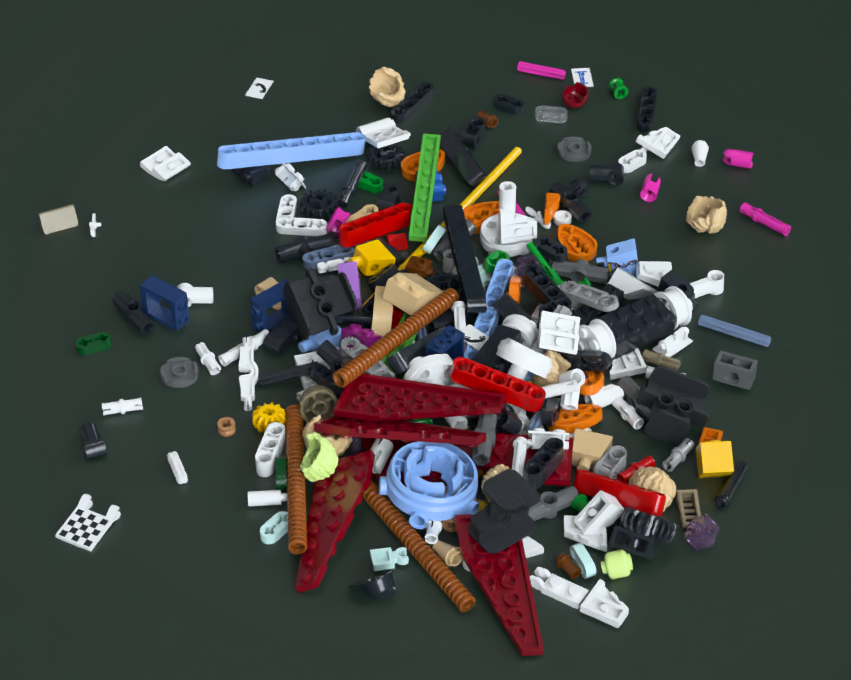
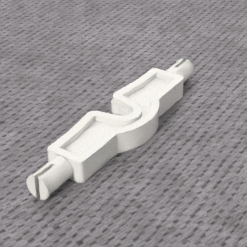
[239,337,258,411]

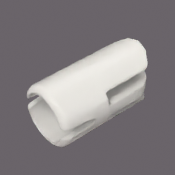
[585,384,624,408]
[370,438,394,474]

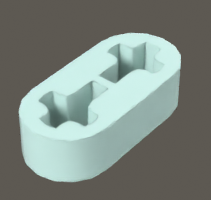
[422,225,446,254]
[260,511,288,544]
[570,543,596,579]

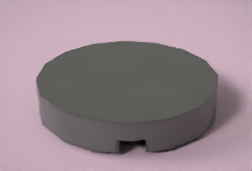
[557,136,591,162]
[160,357,199,388]

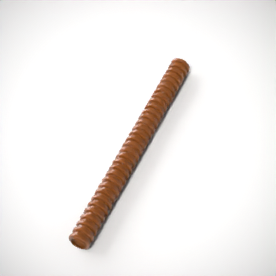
[333,288,459,388]
[285,405,307,554]
[361,480,476,612]

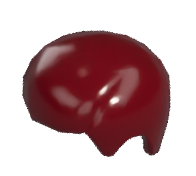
[562,82,589,108]

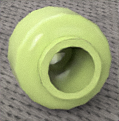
[601,549,633,579]

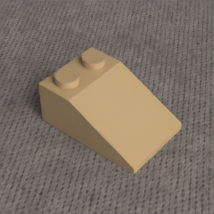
[382,273,443,316]

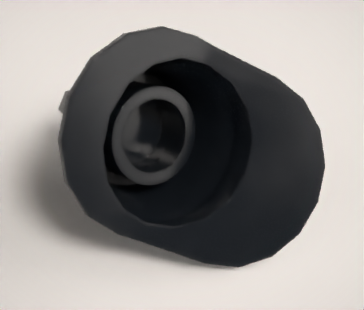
[348,568,396,600]

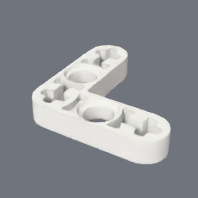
[276,194,327,236]

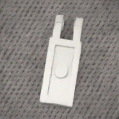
[530,567,589,609]

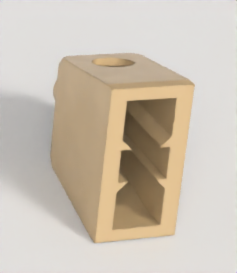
[572,429,613,471]

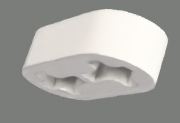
[618,150,647,173]

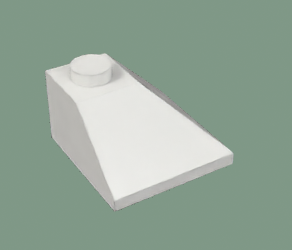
[608,268,657,300]

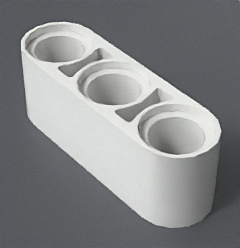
[255,422,286,477]

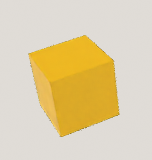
[696,440,734,478]

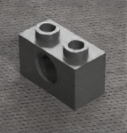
[712,350,758,390]

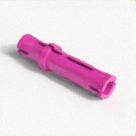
[740,202,791,236]

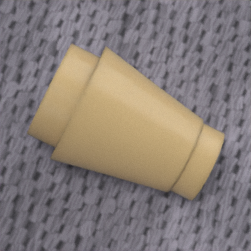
[432,540,462,567]

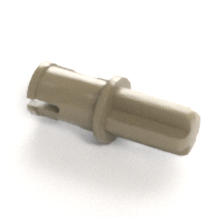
[642,349,681,371]

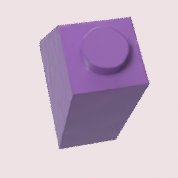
[338,261,362,310]

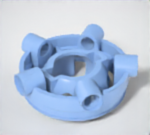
[379,441,480,529]

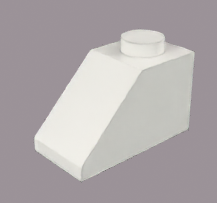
[573,490,624,535]

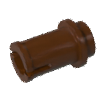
[477,110,498,128]
[555,553,582,580]

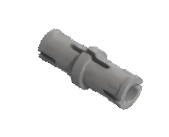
[662,438,695,472]

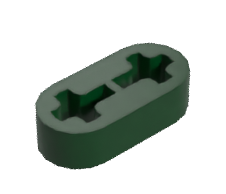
[75,332,112,355]
[276,457,287,490]

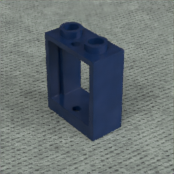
[140,275,189,331]
[250,279,290,332]
[425,325,465,361]

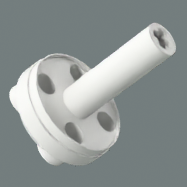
[480,181,533,257]
[496,338,553,406]
[403,354,468,429]

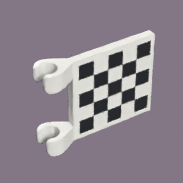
[55,494,121,552]

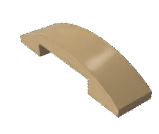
[372,286,393,337]

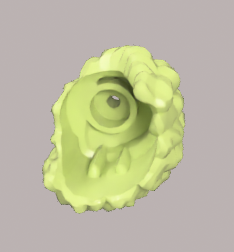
[300,432,338,482]

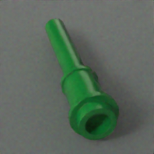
[526,242,565,286]

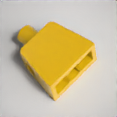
[348,240,396,276]

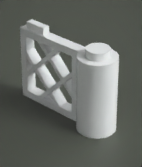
[356,117,411,148]

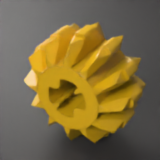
[252,402,286,433]

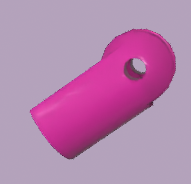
[722,149,754,169]
[640,174,661,202]
[327,207,351,237]

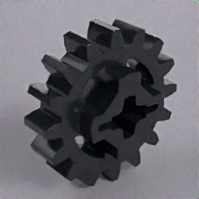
[367,143,405,170]
[300,189,339,219]

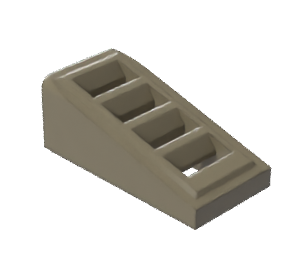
[675,489,703,528]

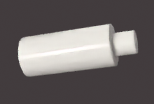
[248,490,287,506]

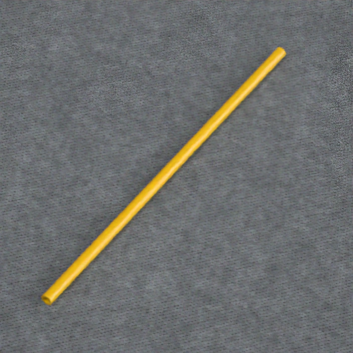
[353,147,522,315]

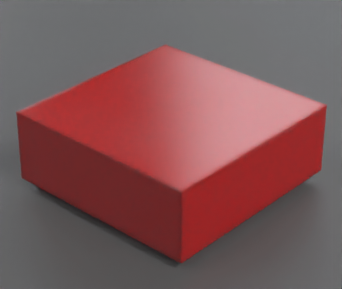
[387,233,408,251]

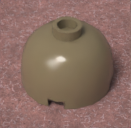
[299,385,338,422]

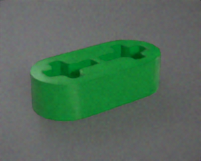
[357,171,383,193]
[482,250,510,274]

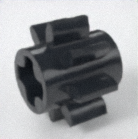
[568,176,590,198]

